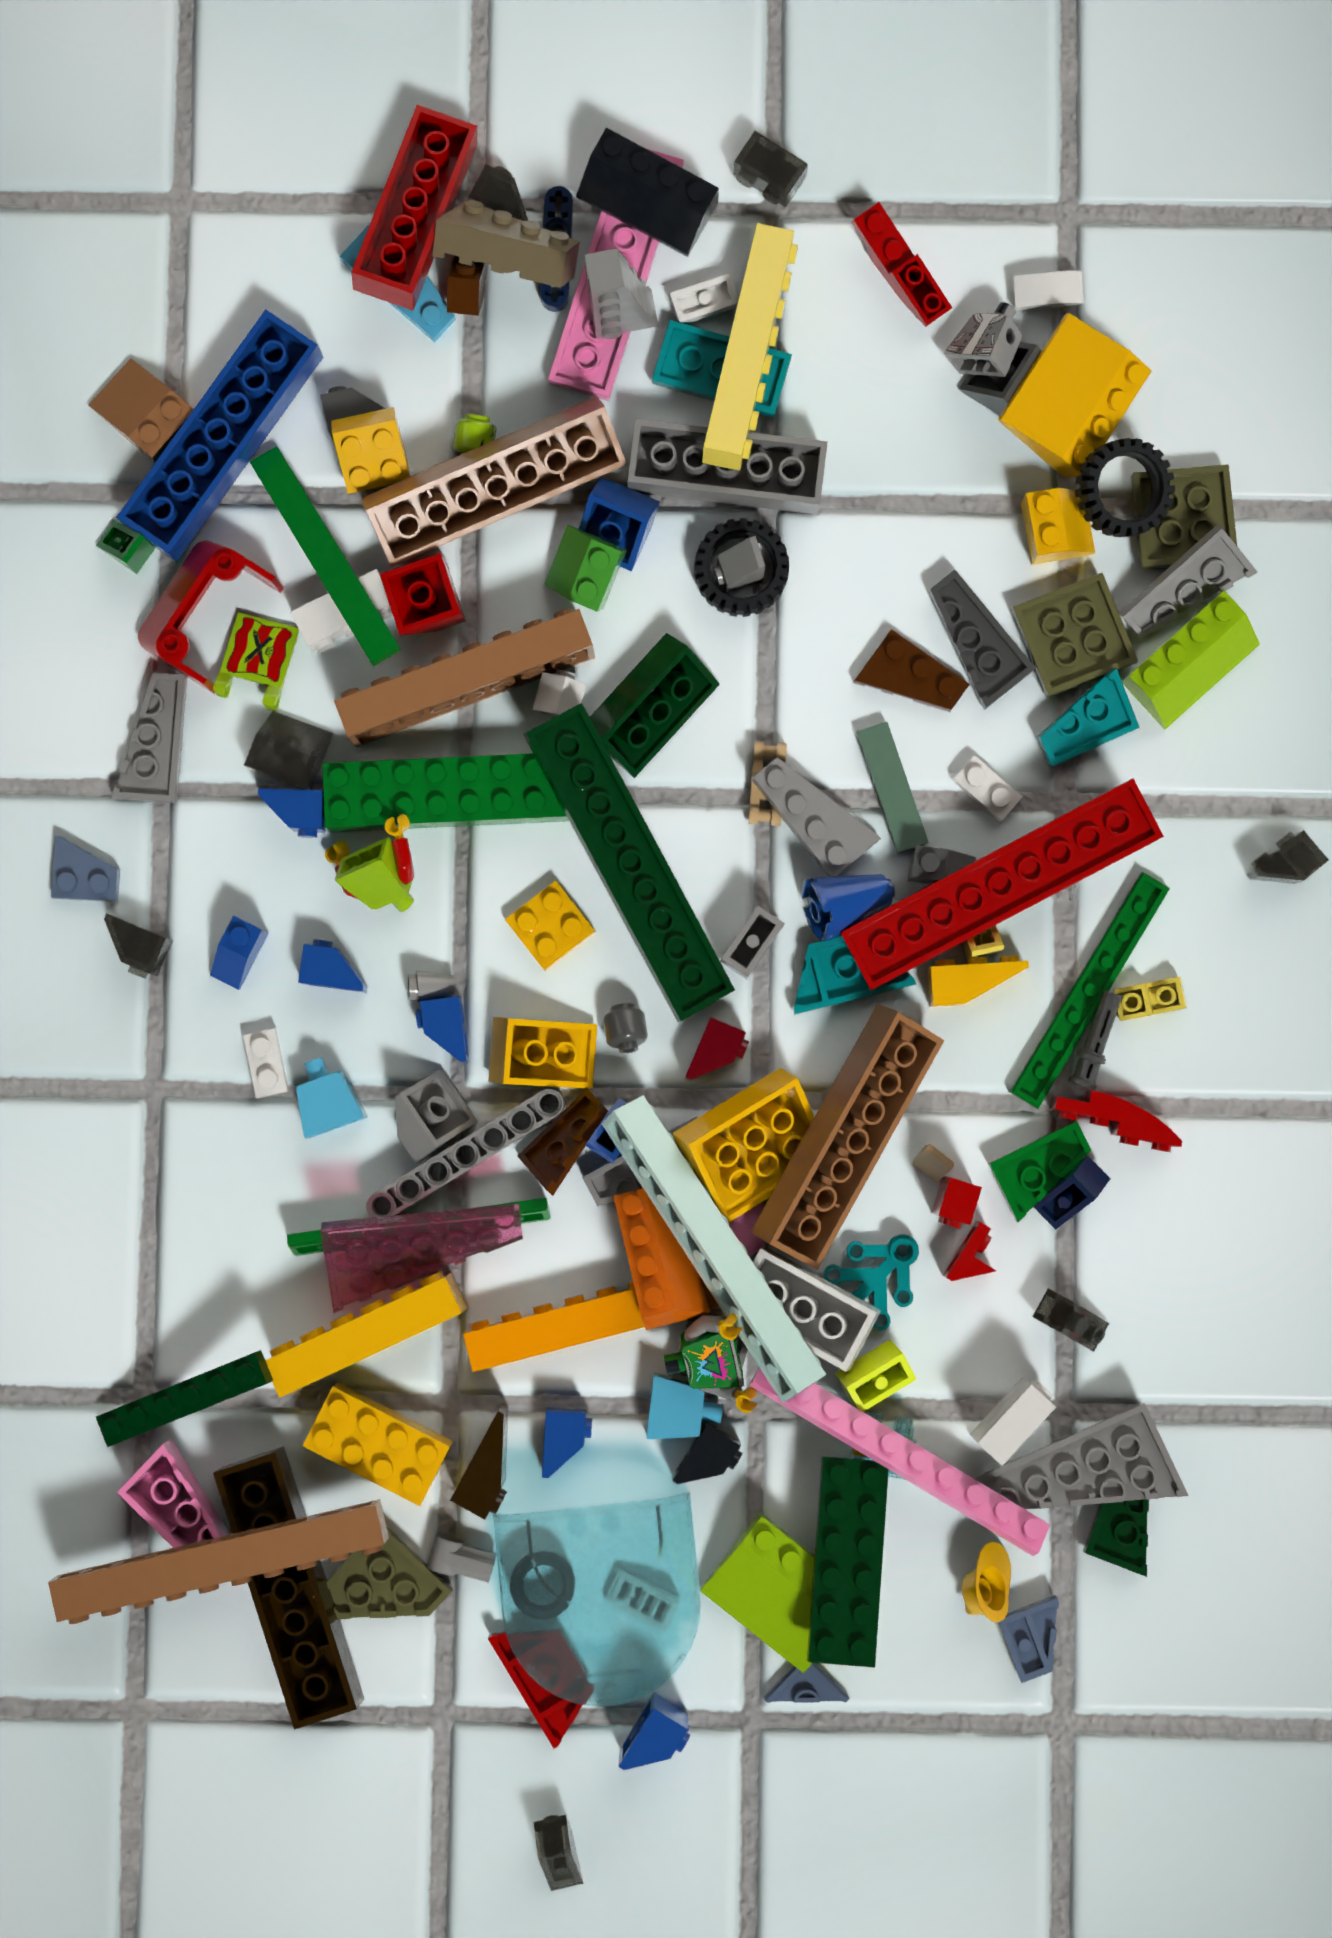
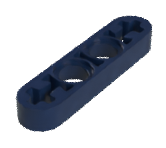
[540,186,573,312]

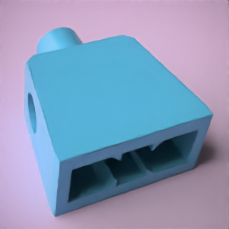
[296,1057,368,1138]
[646,1373,723,1439]

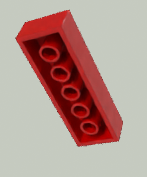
[351,105,477,311]

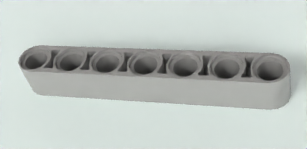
[366,1089,565,1221]

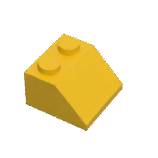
[1021,488,1095,565]

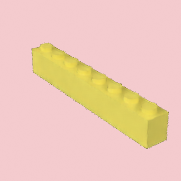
[702,223,798,471]

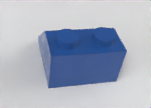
[579,477,660,571]
[618,1692,690,1770]

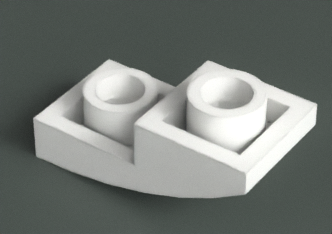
[1014,270,1084,311]

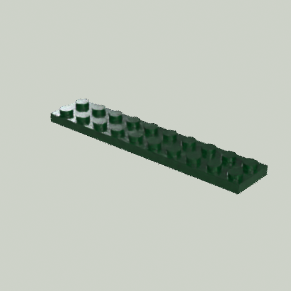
[523,703,735,1022]

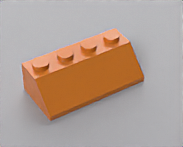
[613,1188,710,1330]

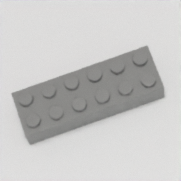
[627,419,828,515]

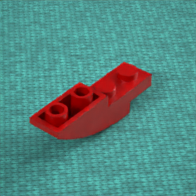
[851,202,952,327]
[1050,1090,1182,1152]

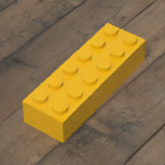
[265,1271,467,1398]

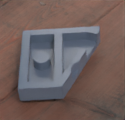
[999,1595,1059,1683]

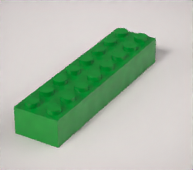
[323,753,569,832]

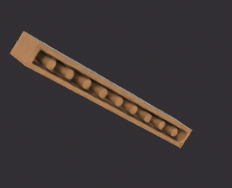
[48,1499,389,1624]

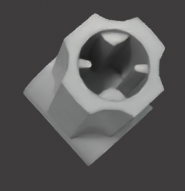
[427,1534,497,1583]

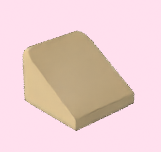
[912,1144,954,1182]

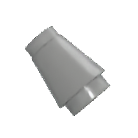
[408,971,455,1003]

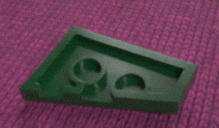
[1083,1499,1149,1577]

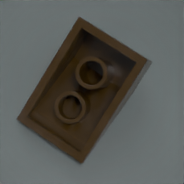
[450,1404,508,1520]

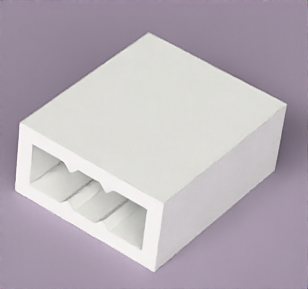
[969,1377,1056,1466]

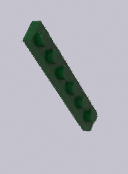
[96,1350,273,1447]

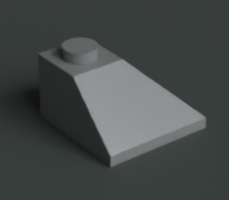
[395,1068,478,1163]

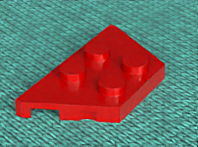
[488,1627,595,1749]

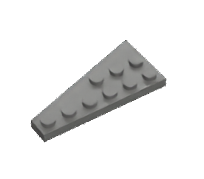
[974,1403,1189,1509]

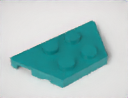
[793,936,916,1015]

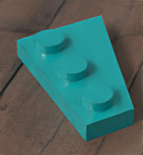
[1037,668,1140,767]

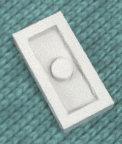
[670,273,739,324]
[952,755,1023,822]
[243,1028,290,1099]

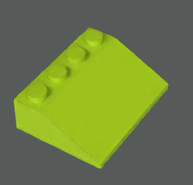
[699,1511,814,1673]

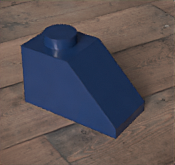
[1034,1155,1111,1230]

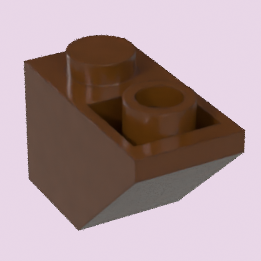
[447,256,487,316]

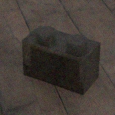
[733,131,808,207]

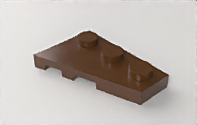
[853,629,970,712]

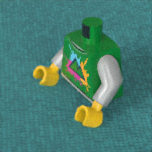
[664,1313,757,1413]

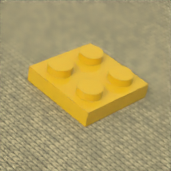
[505,880,595,971]

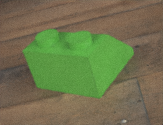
[544,524,627,612]

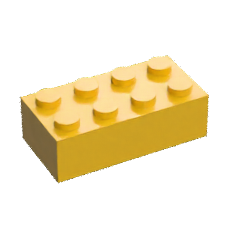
[302,1382,454,1506]

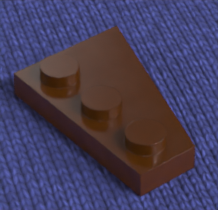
[517,1088,608,1196]

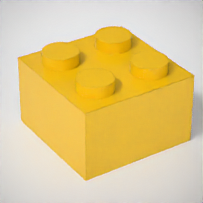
[331,407,410,494]

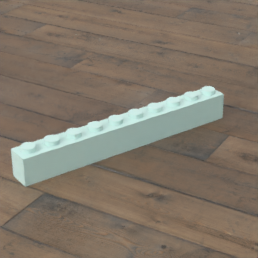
[602,1095,826,1403]

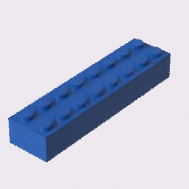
[116,309,324,563]

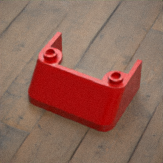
[138,540,284,694]

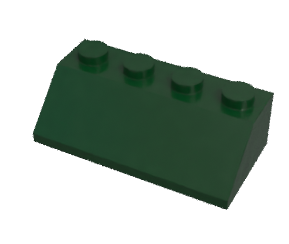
[590,633,720,778]

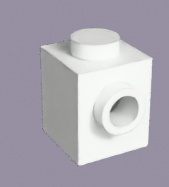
[533,669,586,718]

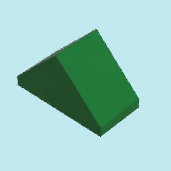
[96,520,155,574]

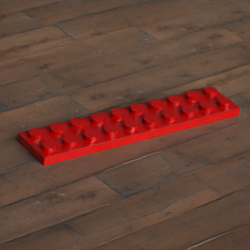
[840,778,1164,990]

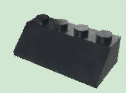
[576,127,719,257]

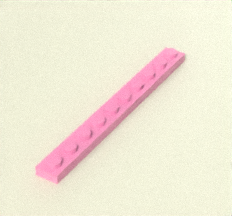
[749,1366,1050,1556]

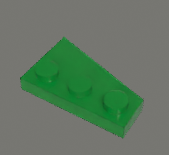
[988,1121,1091,1223]

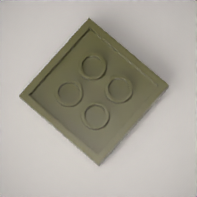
[1131,464,1237,570]
[1011,572,1138,698]

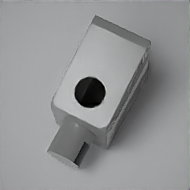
[944,302,1022,377]

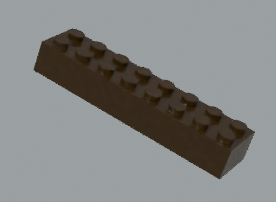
[213,1446,365,1729]

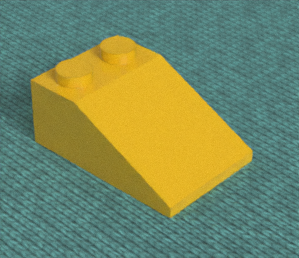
[488,1017,598,1089]

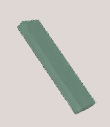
[856,722,929,854]

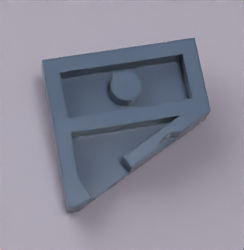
[51,836,120,902]

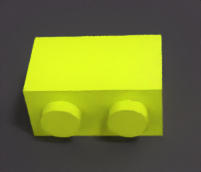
[834,1339,916,1412]

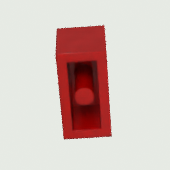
[932,1176,982,1229]

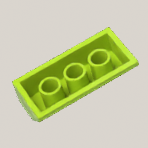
[1122,590,1260,730]

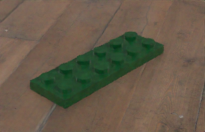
[807,1456,889,1668]

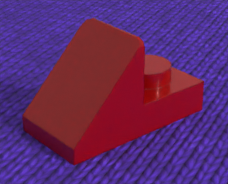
[942,1220,996,1281]

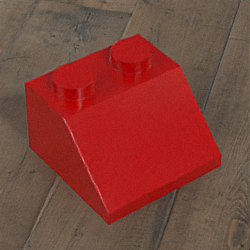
[380,553,466,636]

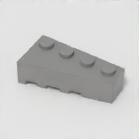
[584,248,659,340]

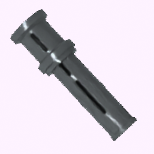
[1068,990,1123,1090]

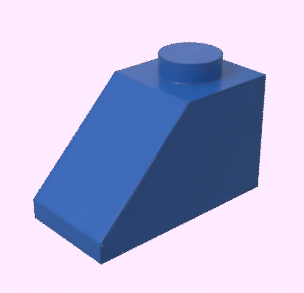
[258,788,326,838]
[210,915,269,990]
[298,939,368,993]
[416,996,469,1063]
[542,1407,592,1478]

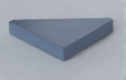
[763,1663,850,1703]

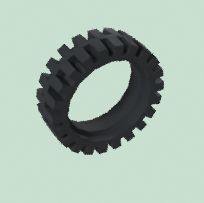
[1075,438,1175,537]
[694,518,789,617]

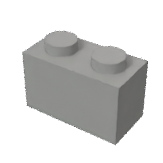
[720,905,785,980]

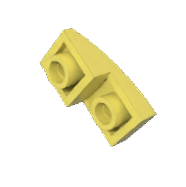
[1113,976,1187,1021]

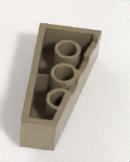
[432,200,580,288]

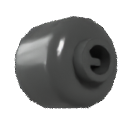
[603,1003,648,1053]

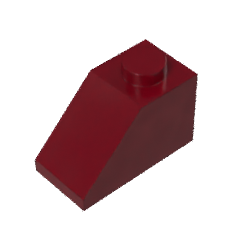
[685,1017,749,1080]

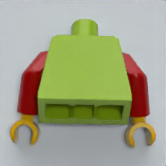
[325,814,414,912]

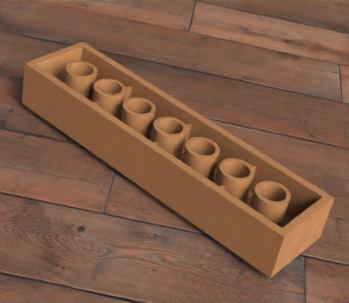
[361,396,627,567]
[334,608,595,747]
[751,1003,944,1270]

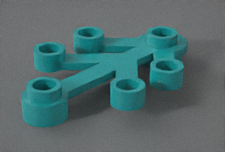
[824,1234,919,1331]

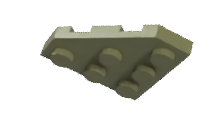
[313,1527,453,1619]

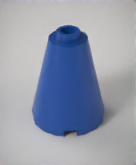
[801,874,895,942]

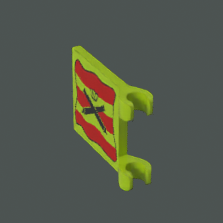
[213,612,300,711]

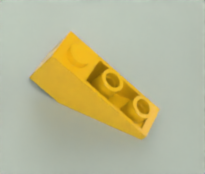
[927,955,1029,1007]

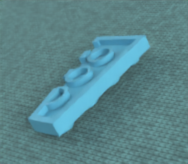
[339,222,456,343]

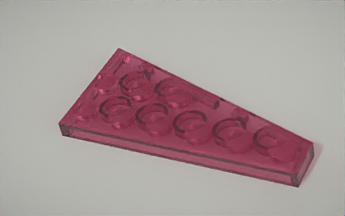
[321,1204,523,1313]

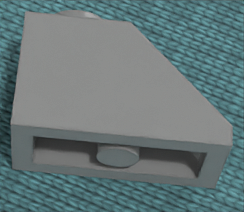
[713,536,765,593]

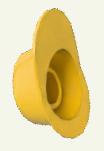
[961,1542,1011,1623]

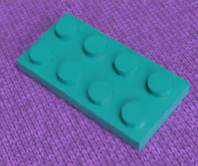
[652,320,792,418]

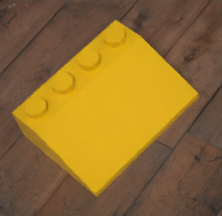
[998,313,1152,478]
[672,1068,814,1222]

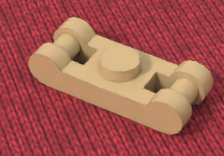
[748,741,787,826]

